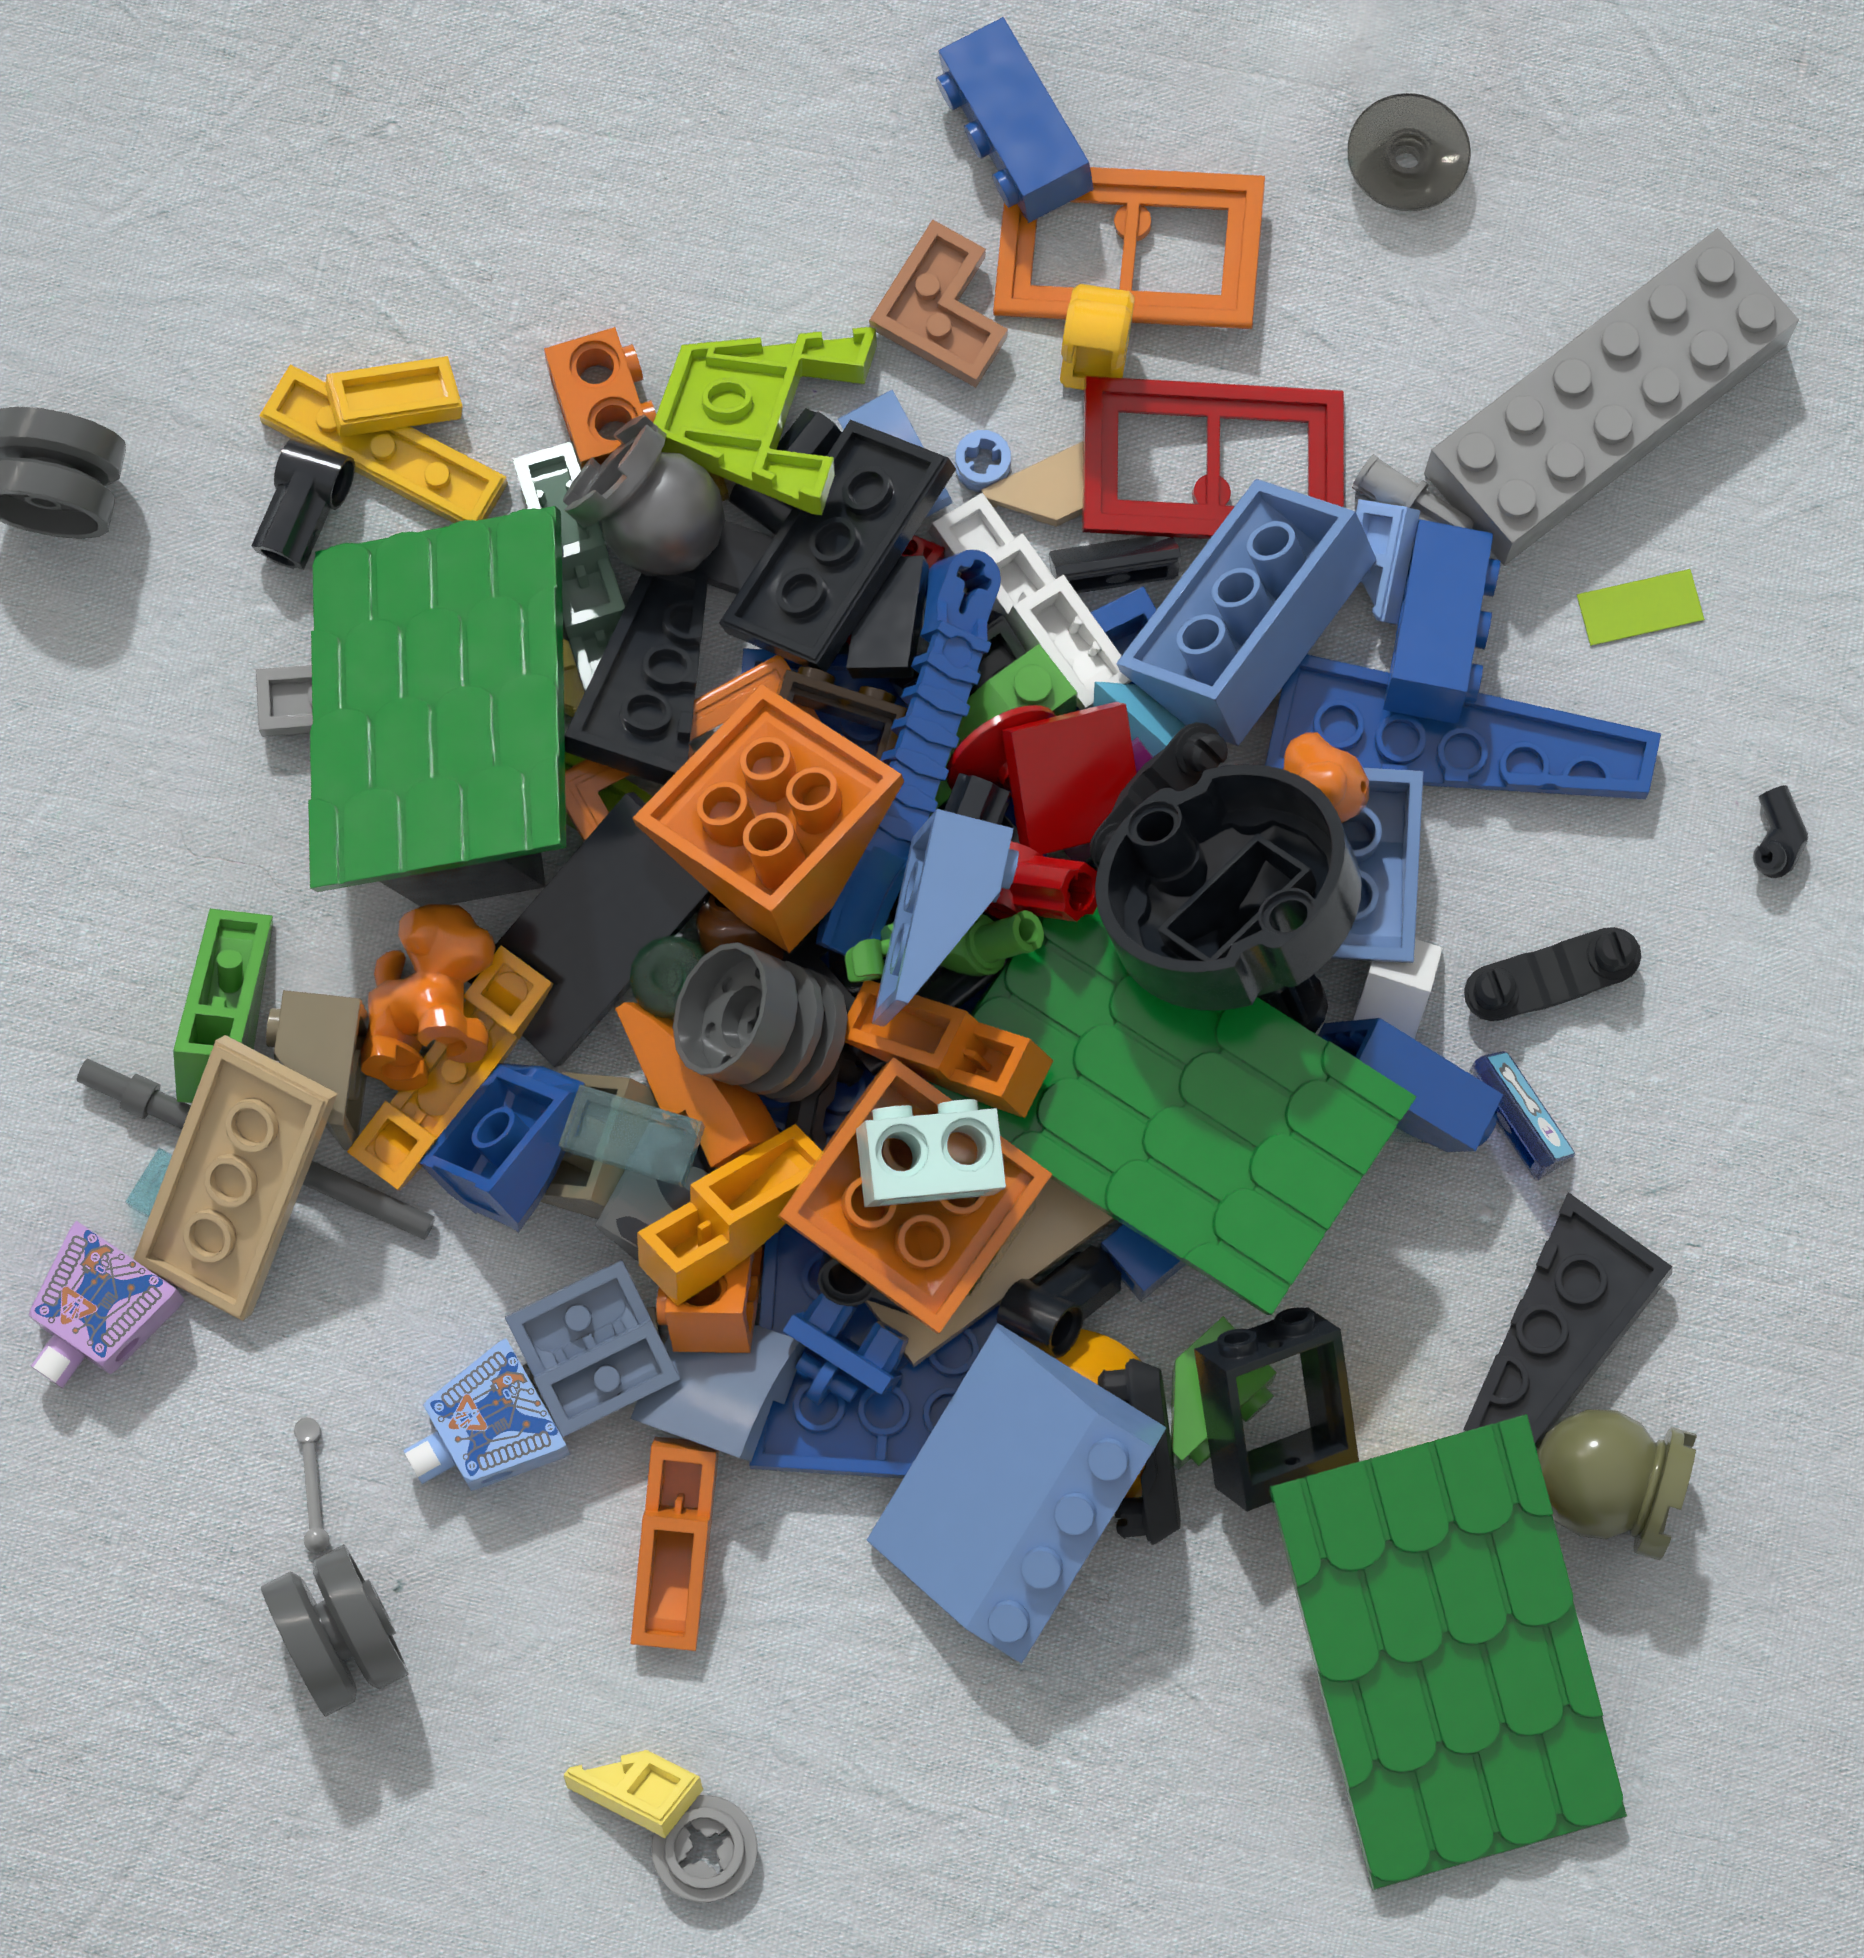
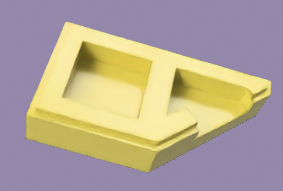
[564,1750,703,1838]

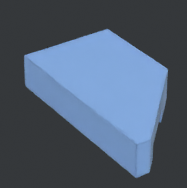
[1356,499,1420,625]

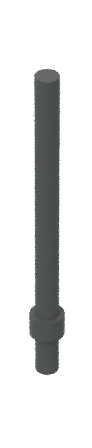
[77,1058,435,1240]

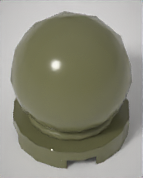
[1537,1409,1697,1561]

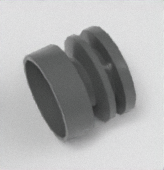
[673,942,848,1103]

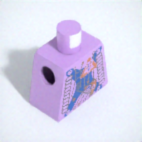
[29,1221,185,1388]

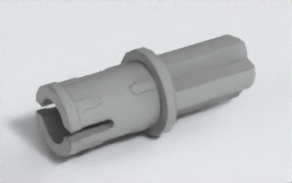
[1352,454,1474,529]

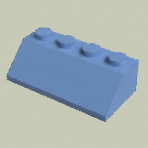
[1116,479,1377,746]

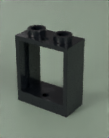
[1194,1307,1359,1512]

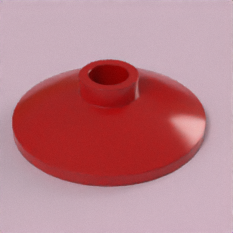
[946,705,1056,791]

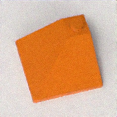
[632,684,904,953]
[778,1057,1052,1334]

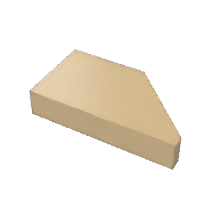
[981,441,1083,527]

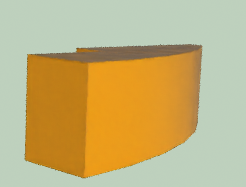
[637,1124,822,1306]

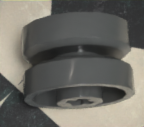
[0,406,126,539]
[261,1544,409,1717]

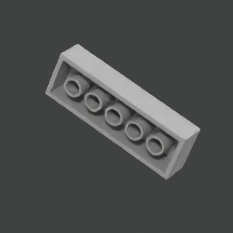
[1424,228,1799,566]

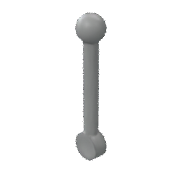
[294,1417,330,1553]

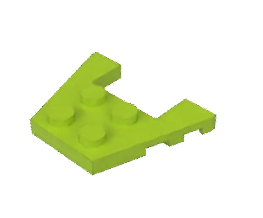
[654,327,877,515]

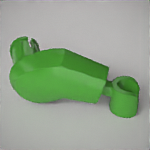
[845,910,1044,982]

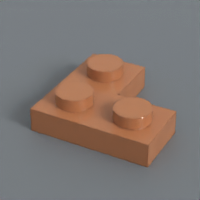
[869,219,1008,388]

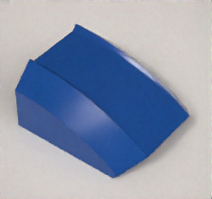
[419,1063,585,1233]

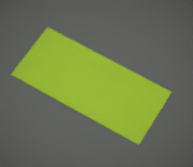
[1576,569,1705,646]

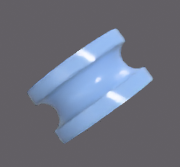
[955,430,1011,492]

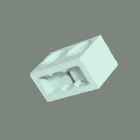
[856,1099,1006,1208]

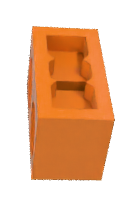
[544,327,656,469]
[656,1244,765,1353]

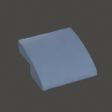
[505,1259,680,1438]
[630,1325,805,1462]

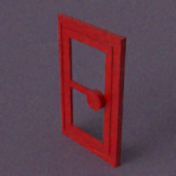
[1082,376,1344,539]

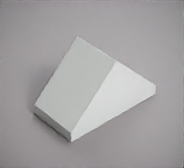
[1353,939,1443,1039]

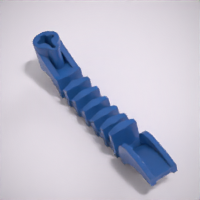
[816,549,1001,956]

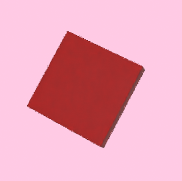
[1002,702,1136,855]

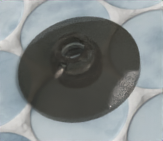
[1347,93,1471,211]

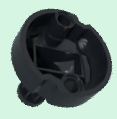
[1095,764,1362,1033]

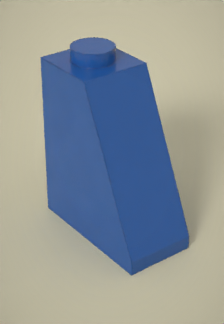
[1318,1018,1503,1152]

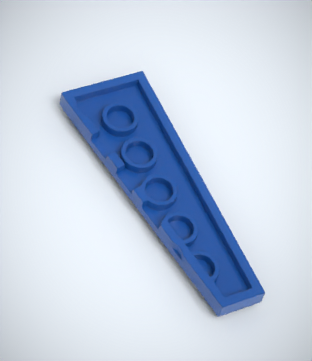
[1265,654,1661,799]

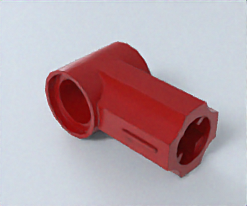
[984,841,1097,922]

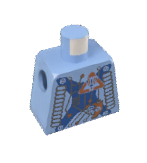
[403,1338,570,1491]

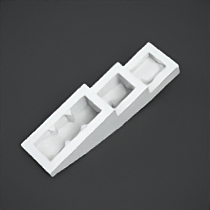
[928,492,1132,710]

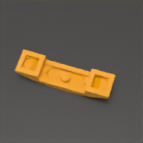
[347,946,553,1191]

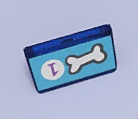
[1469,1051,1575,1181]

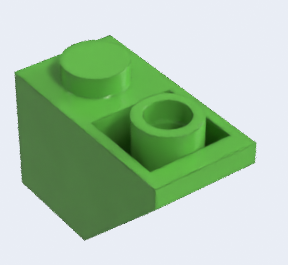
[1170,1316,1277,1470]

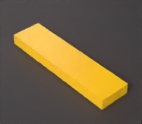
[259,364,508,523]

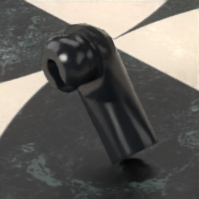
[1753,785,1808,878]

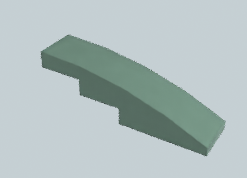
[513,441,625,691]

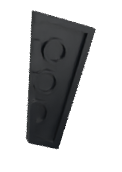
[565,570,709,785]
[1463,1192,1673,1448]

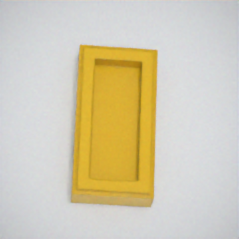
[325,356,463,437]

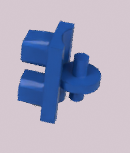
[783,1293,909,1405]

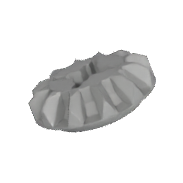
[651,1795,758,1903]

